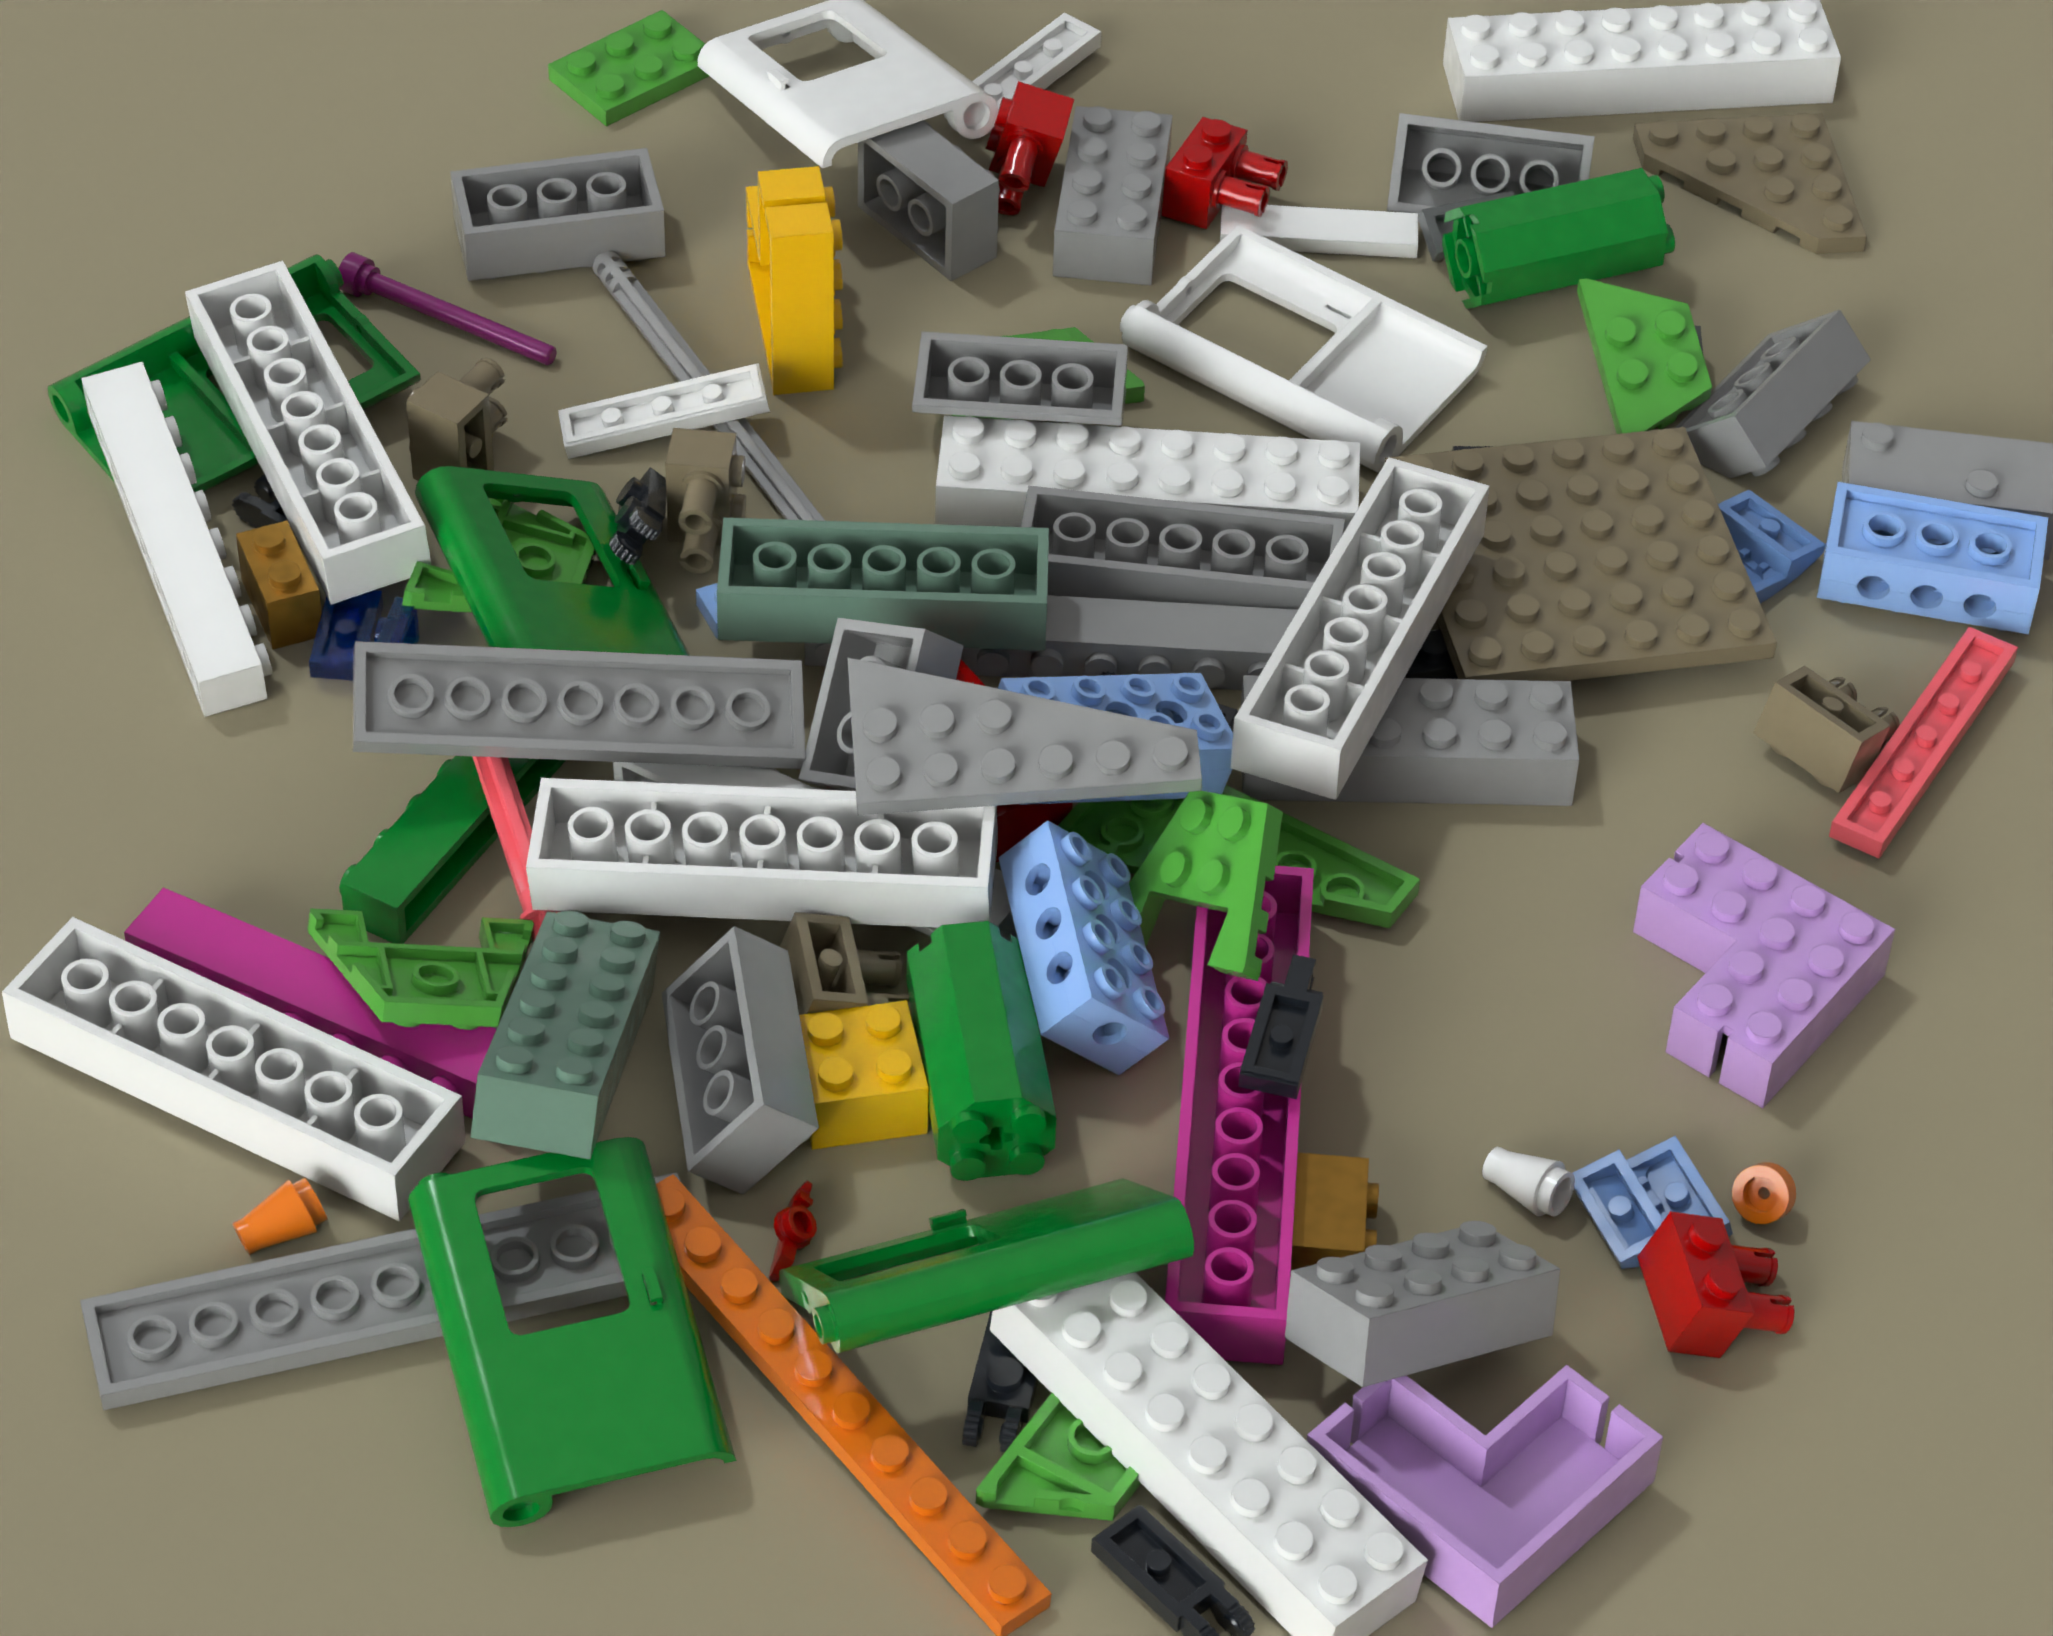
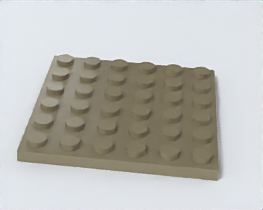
[1384,427,1777,681]

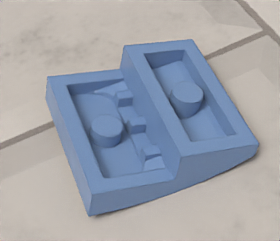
[1718,490,1826,604]
[1573,1136,1733,1269]

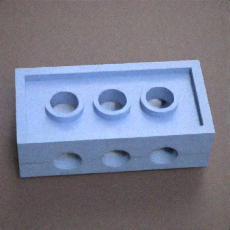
[1817,482,2049,635]
[998,673,1233,805]
[999,820,1170,1075]

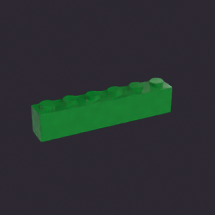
[339,756,566,944]

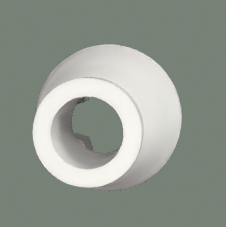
[1482,1147,1575,1217]

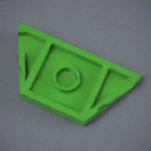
[1577,278,1712,434]
[975,1393,1141,1521]

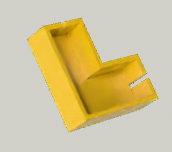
[746,166,843,395]

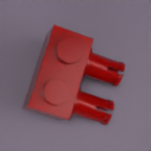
[985,81,1075,215]
[1161,117,1288,229]
[1637,1211,1795,1358]

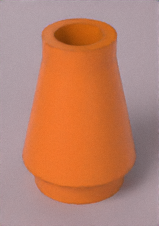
[232,1178,328,1255]

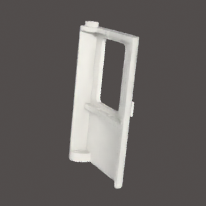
[698,0,998,168]
[1120,225,1488,473]

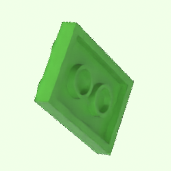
[548,10,709,126]

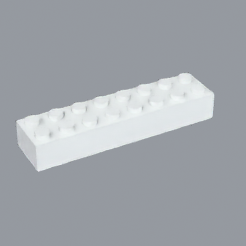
[1443,0,1841,122]
[185,261,432,605]
[935,415,1360,533]
[1231,457,1490,800]
[526,778,998,928]
[2,917,466,1221]
[990,1272,1428,1636]

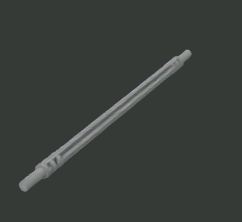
[593,251,825,521]

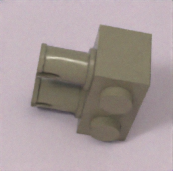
[406,357,508,481]
[665,428,746,574]
[1753,666,1900,793]
[780,912,912,1017]

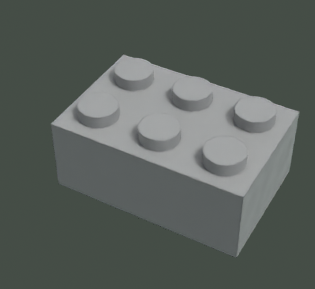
[858,120,1000,281]
[799,618,964,791]

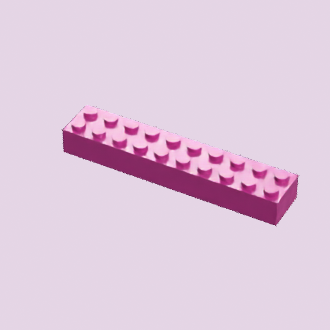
[1165,866,1314,1365]

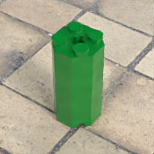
[1442,168,1675,309]
[906,921,1057,1181]

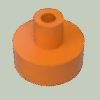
[1732,1162,1796,1224]

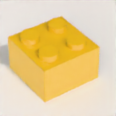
[799,1000,929,1150]

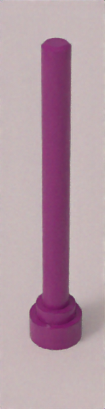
[338,252,557,365]

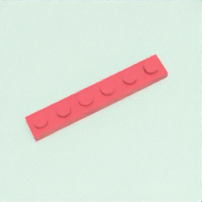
[1829,627,2018,859]

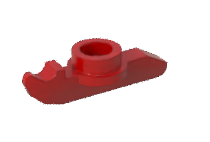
[768,1180,817,1282]

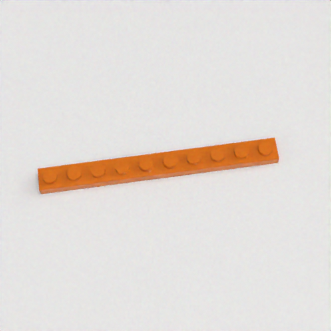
[656,1174,1052,1636]

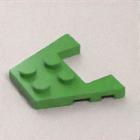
[402,498,596,613]
[1129,791,1283,981]
[307,908,534,1030]

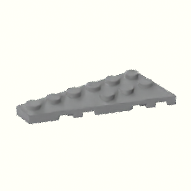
[847,657,1202,815]

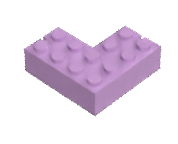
[1633,823,1895,1108]
[1307,1365,1663,1628]

